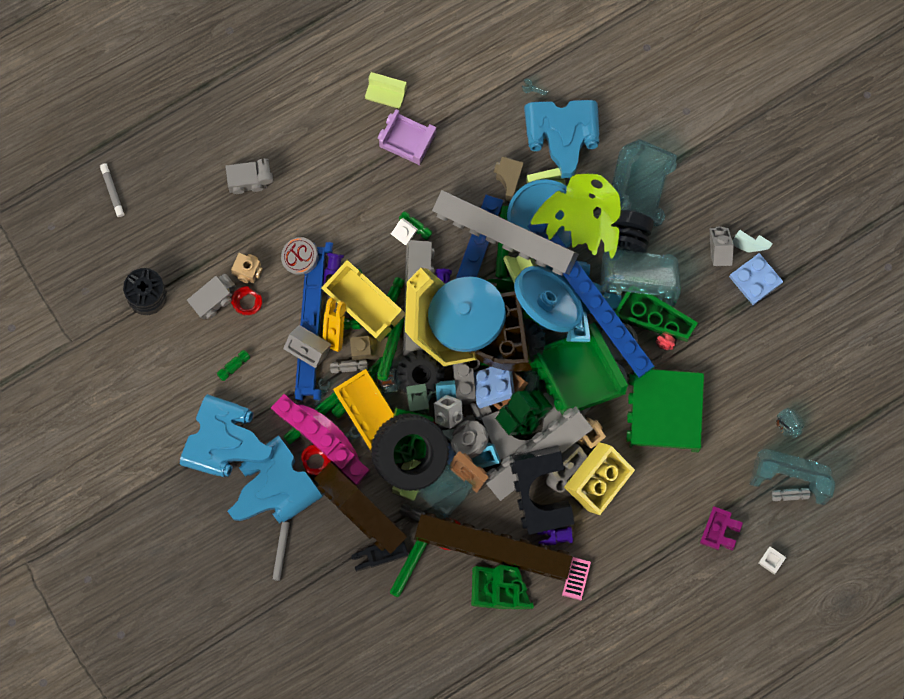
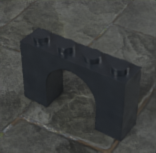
[510,445,575,535]

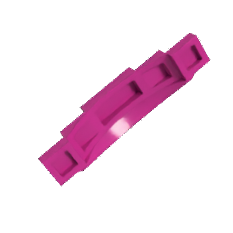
[271,394,370,485]

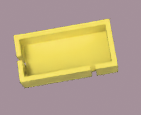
[321,260,406,342]

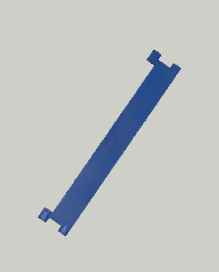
[295,242,333,401]

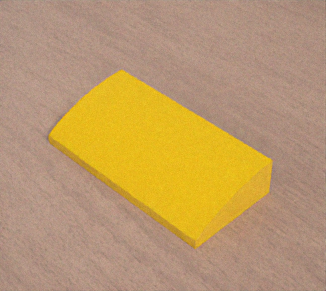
[333,369,394,452]

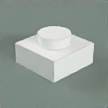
[391,218,418,245]
[758,547,786,574]

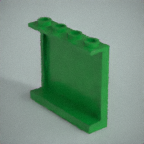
[532,322,628,416]
[626,370,704,453]

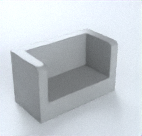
[283,325,332,368]

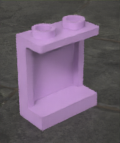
[378,109,436,165]

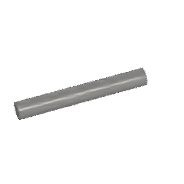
[272,522,290,581]

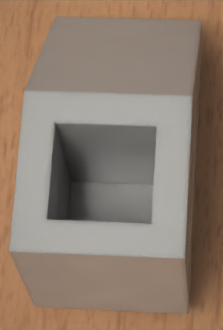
[709,227,734,266]

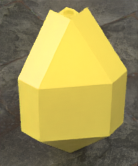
[405,268,477,366]

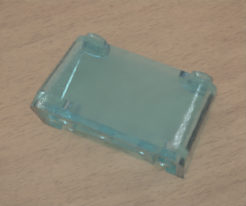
[612,139,677,226]
[600,249,681,306]
[749,449,835,505]

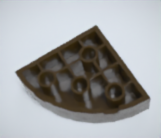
[468,291,532,371]
[314,462,407,554]

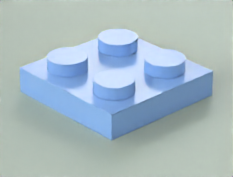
[729,253,783,305]
[474,367,515,409]

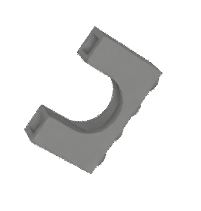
[481,393,563,463]

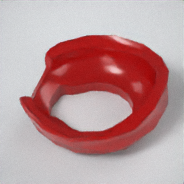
[231,286,262,315]
[301,445,331,476]

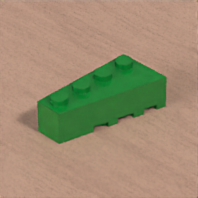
[614,283,698,342]

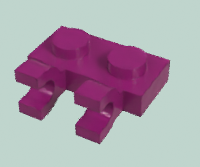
[700,506,743,551]

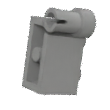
[226,159,273,194]

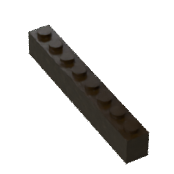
[414,513,573,582]

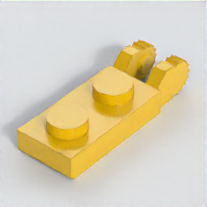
[322,297,346,352]

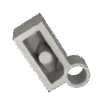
[187,274,236,320]
[453,360,480,405]
[546,443,587,493]

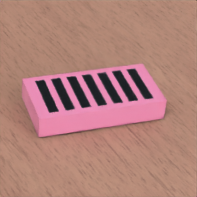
[562,557,591,600]

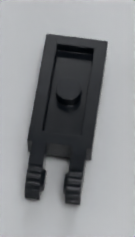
[351,541,409,572]

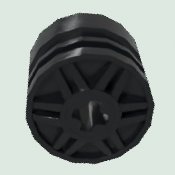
[613,210,654,255]
[123,268,167,315]

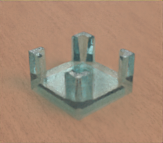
[418,464,473,518]

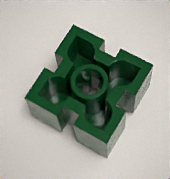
[495,390,553,435]

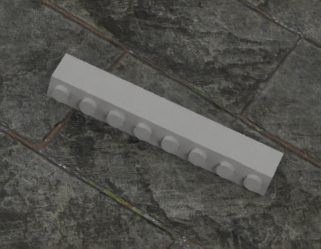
[432,190,579,276]

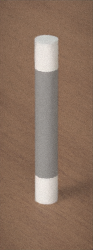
[100,164,124,217]

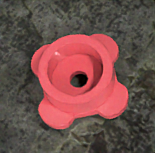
[656,333,675,350]

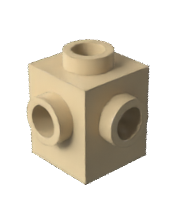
[231,253,263,283]
[578,418,606,449]

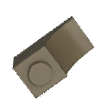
[494,157,524,202]
[350,336,388,362]

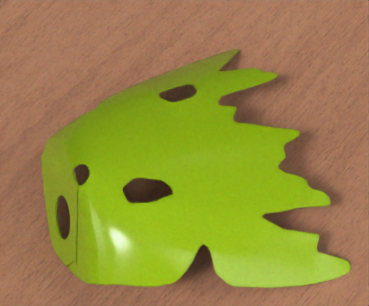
[531,174,621,258]

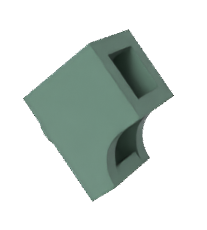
[406,384,436,414]

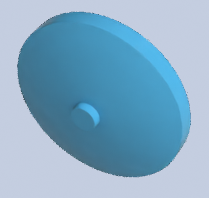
[507,179,572,248]
[514,266,583,332]
[428,277,506,352]

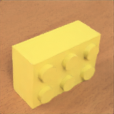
[564,442,635,515]

